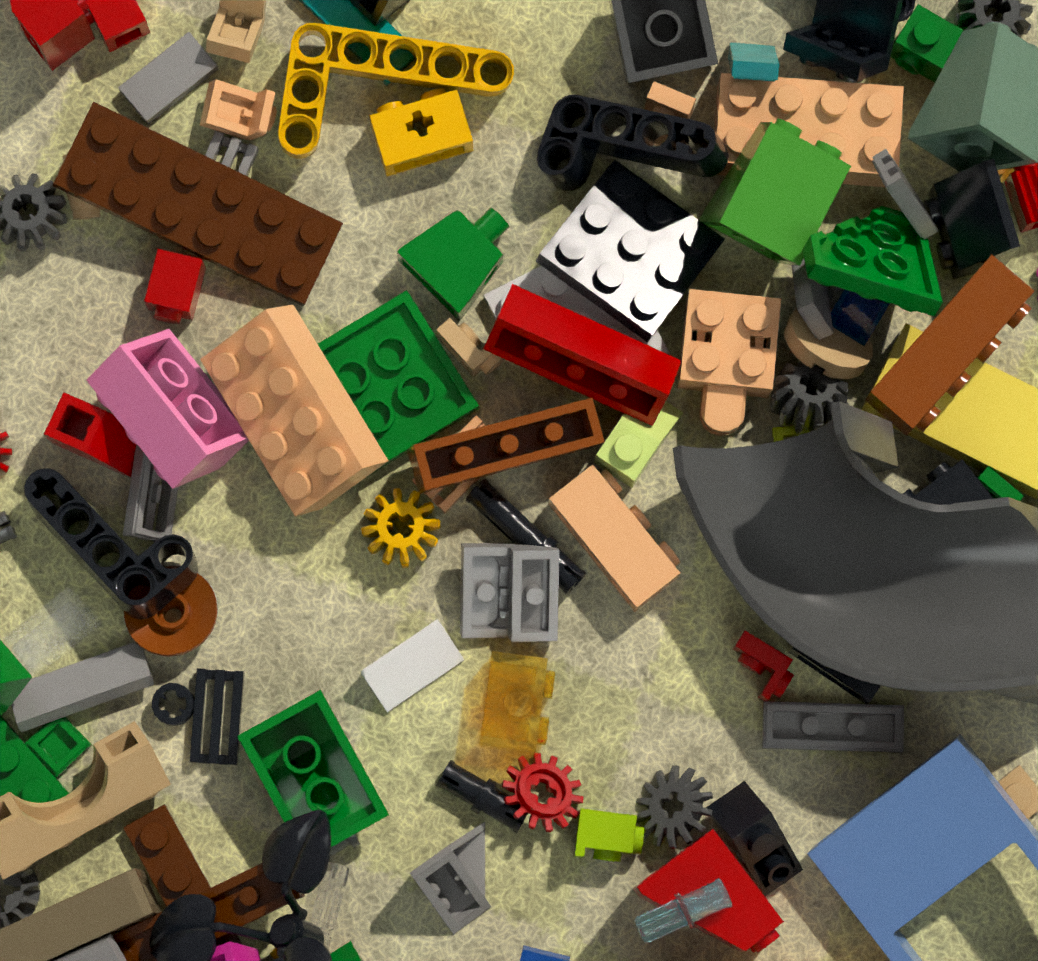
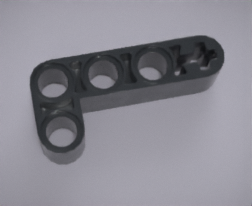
[537,95,729,191]
[24,468,198,620]

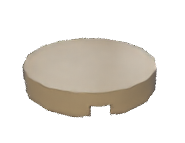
[784,308,873,380]

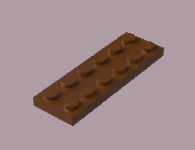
[53,101,343,306]

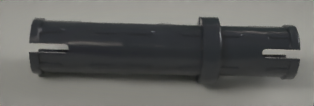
[466,478,587,595]

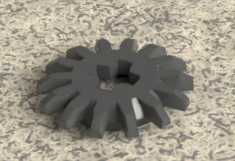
[636,765,713,849]

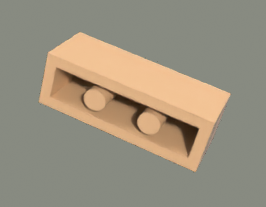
[548,464,681,612]

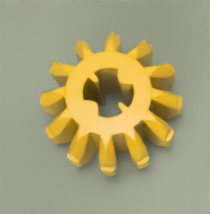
[361,488,441,568]

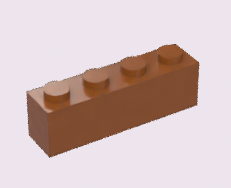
[865,255,1034,436]
[407,398,605,494]

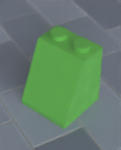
[699,118,851,266]

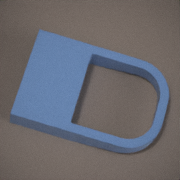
[807,734,1038,961]

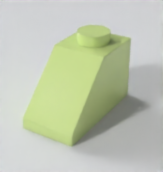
[594,401,683,488]

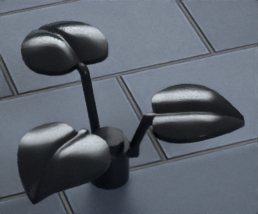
[149,810,332,961]

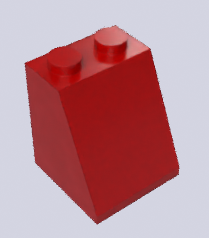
[633,829,784,953]

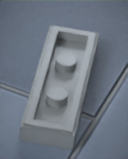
[11,642,155,732]
[762,701,904,753]

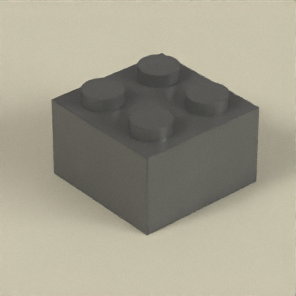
[609,0,718,84]

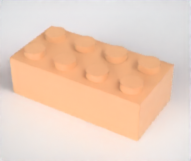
[714,73,904,187]
[200,305,389,517]

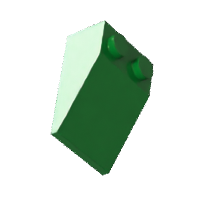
[237,690,389,847]

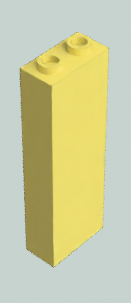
[861,323,1038,500]

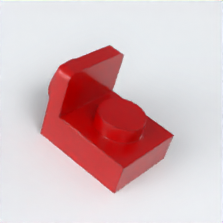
[733,630,794,701]

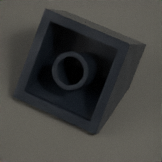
[924,159,1020,280]

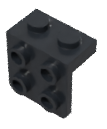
[783,0,903,83]

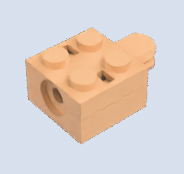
[677,289,781,436]

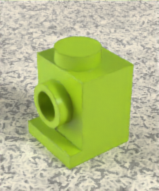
[574,808,644,862]

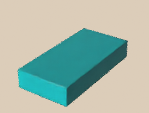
[728,42,779,82]

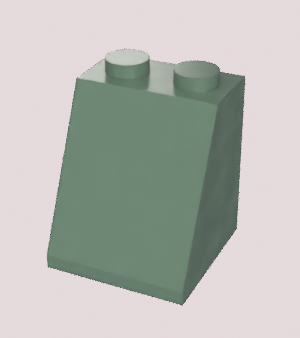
[908,22,1038,172]

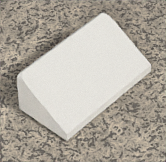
[361,619,464,713]

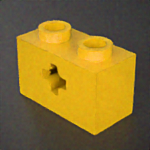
[369,88,473,177]

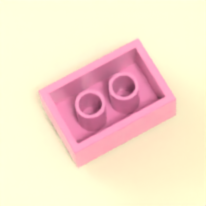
[86,329,249,489]

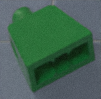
[397,208,509,321]

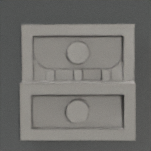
[460,543,559,642]

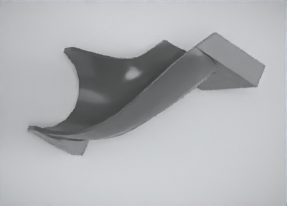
[673,401,1038,705]

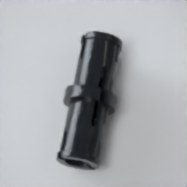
[436,760,528,833]

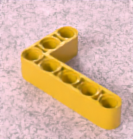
[278,23,514,159]

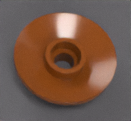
[124,566,218,657]

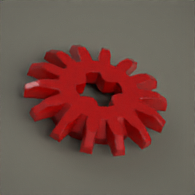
[502,753,584,832]

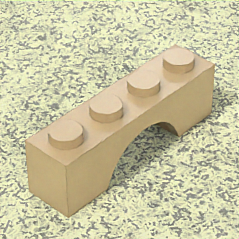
[0,721,171,880]

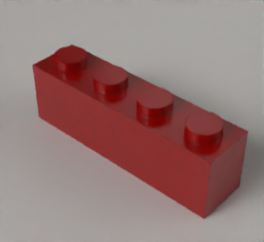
[483,284,682,426]

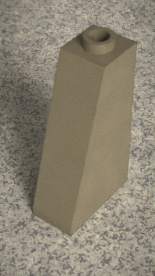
[0,868,162,961]

